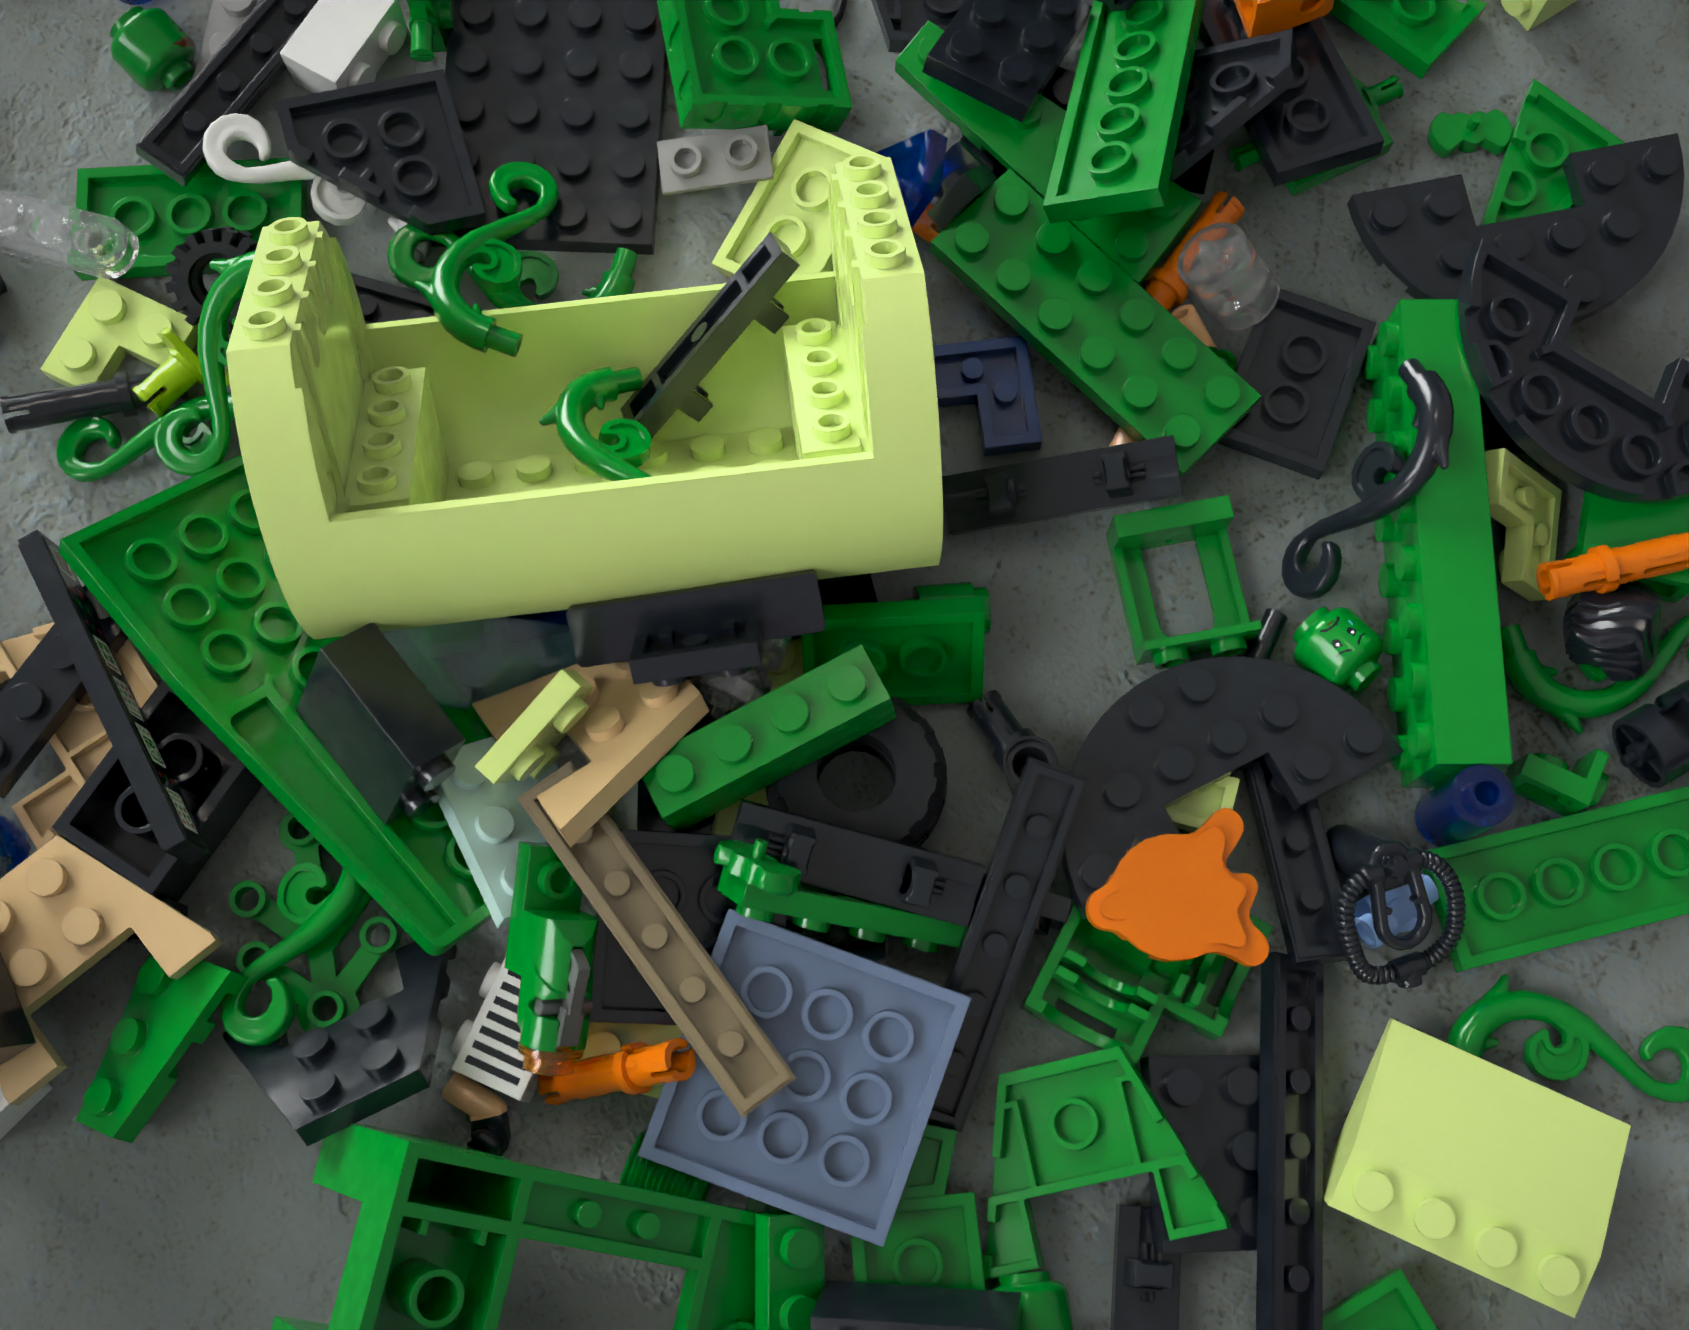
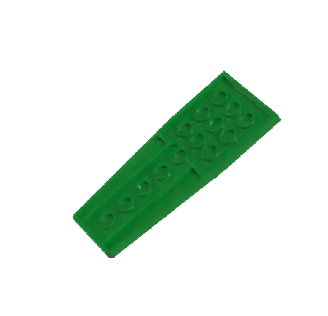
[58,454,492,956]

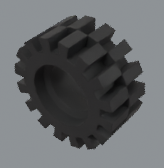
[165,226,258,334]

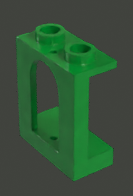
[1106,495,1262,669]

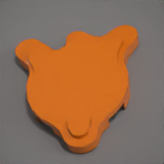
[1085,808,1269,967]

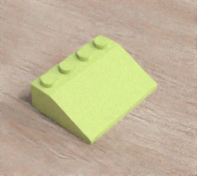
[1323,1018,1631,1318]

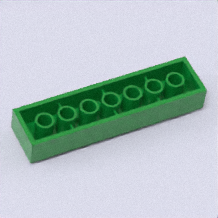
[1362,299,1513,788]

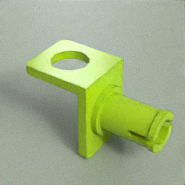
[132,327,230,417]

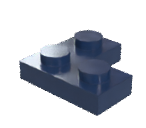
[933,336,1042,456]

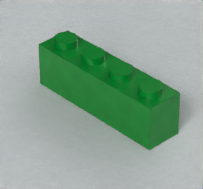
[642,645,897,832]

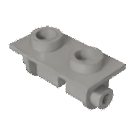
[657,125,774,196]

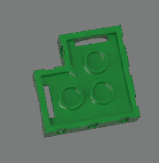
[657,0,853,136]
[1020,901,1274,1065]

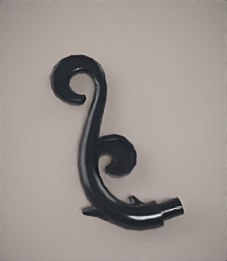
[1281,358,1454,600]

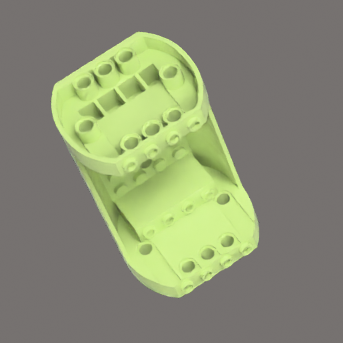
[226,154,943,639]

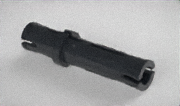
[0,370,189,434]

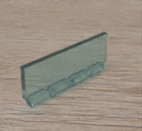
[381,617,577,710]

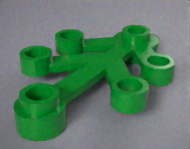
[228,811,401,1032]

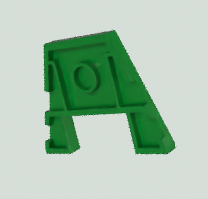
[983,1046,1231,1280]

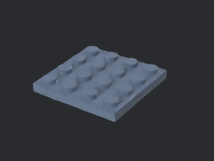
[638,908,971,1247]

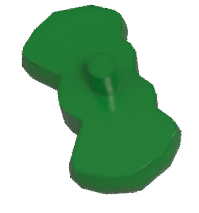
[1427,109,1513,158]
[714,838,801,897]

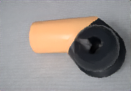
[441,1072,511,1157]

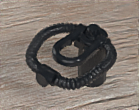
[1326,824,1466,989]

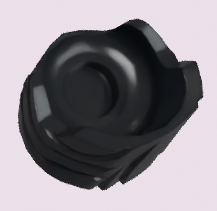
[1563,580,1662,681]

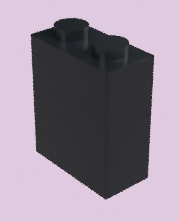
[296,623,466,825]

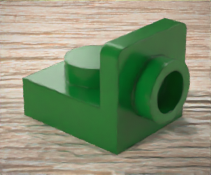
[1500,748,1609,817]

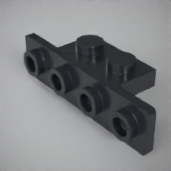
[566,569,826,687]

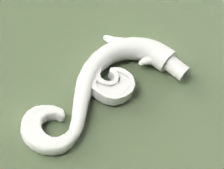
[203,113,430,279]

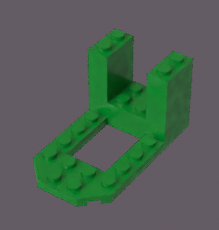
[271,1123,758,1330]

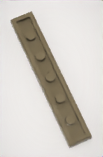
[517,761,796,1118]

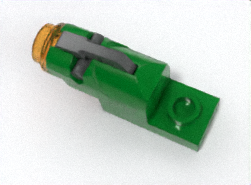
[504,842,599,1076]

